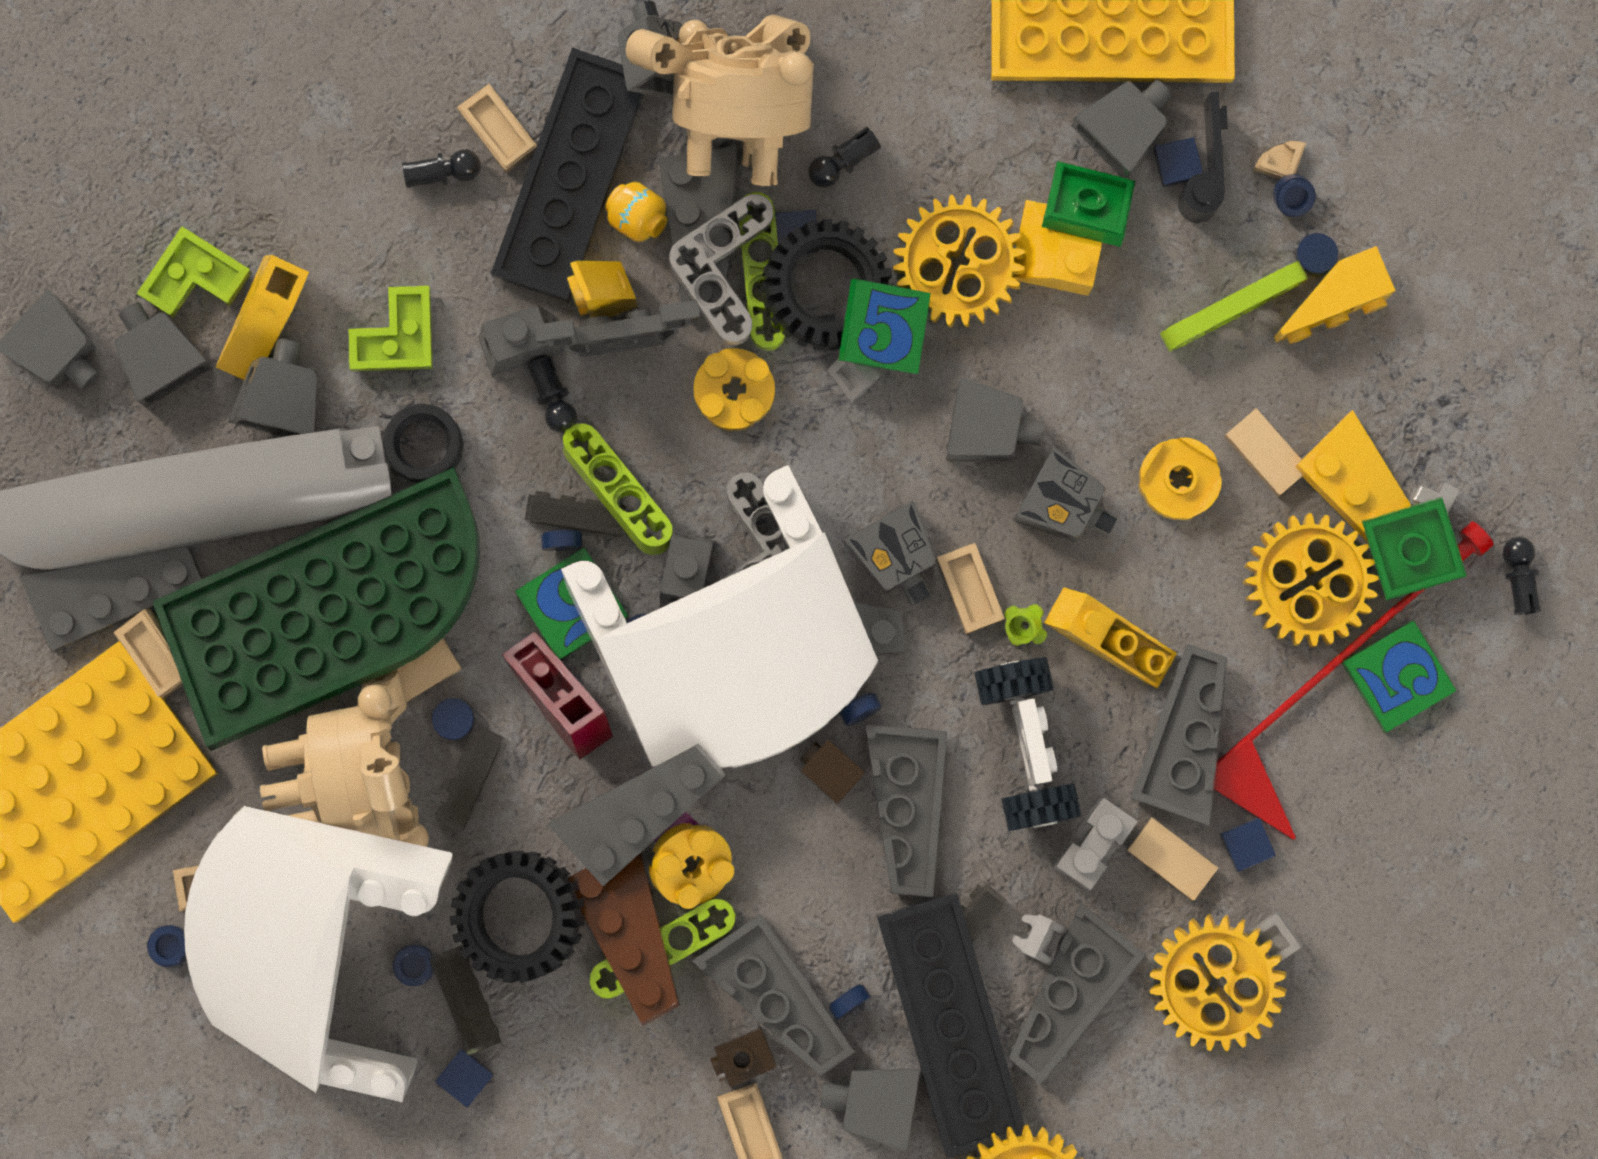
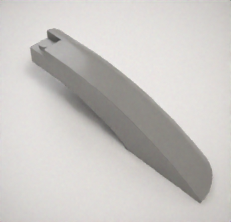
[0,426,391,570]

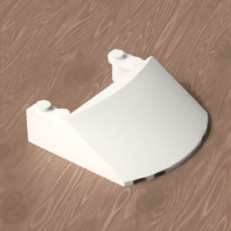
[561,465,878,768]
[184,806,453,1102]

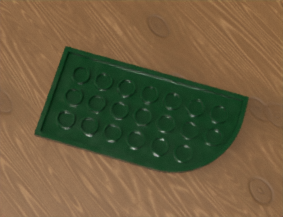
[152,467,480,751]

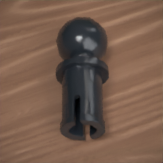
[808,126,881,188]
[402,149,481,188]
[527,356,577,433]
[1502,537,1541,615]

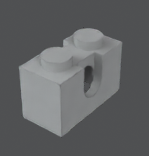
[1052,798,1138,891]

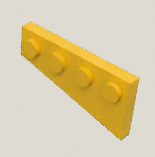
[1295,410,1411,544]

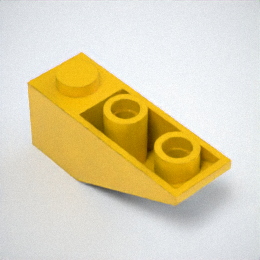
[1274,246,1395,344]
[215,255,309,380]
[567,261,638,318]
[1044,587,1177,689]

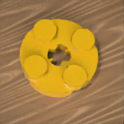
[693,348,775,431]
[1138,438,1222,520]
[649,823,734,909]

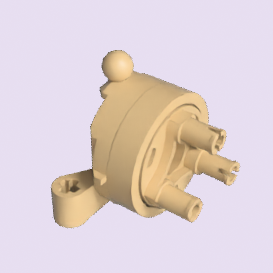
[626,14,814,186]
[260,669,429,847]

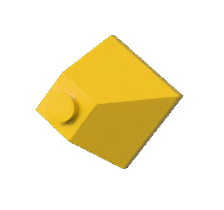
[1013,200,1102,296]

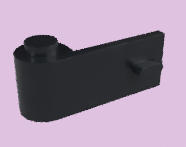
[1178,92,1228,223]

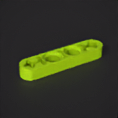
[739,192,786,351]
[1160,261,1308,352]
[563,423,673,555]
[589,899,736,998]

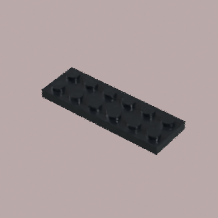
[491,47,643,303]
[876,892,1025,1159]

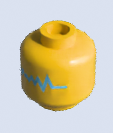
[605,181,667,242]

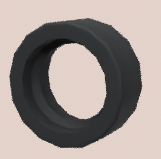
[383,403,464,483]

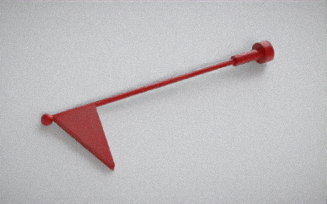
[1214,521,1494,839]

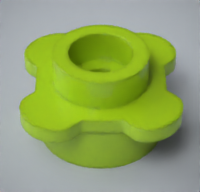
[1005,604,1047,646]

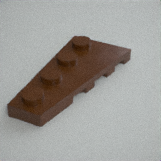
[568,852,680,1026]

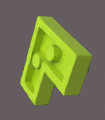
[136,226,252,318]
[348,286,433,372]

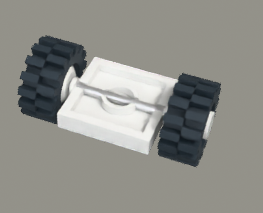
[974,657,1082,831]

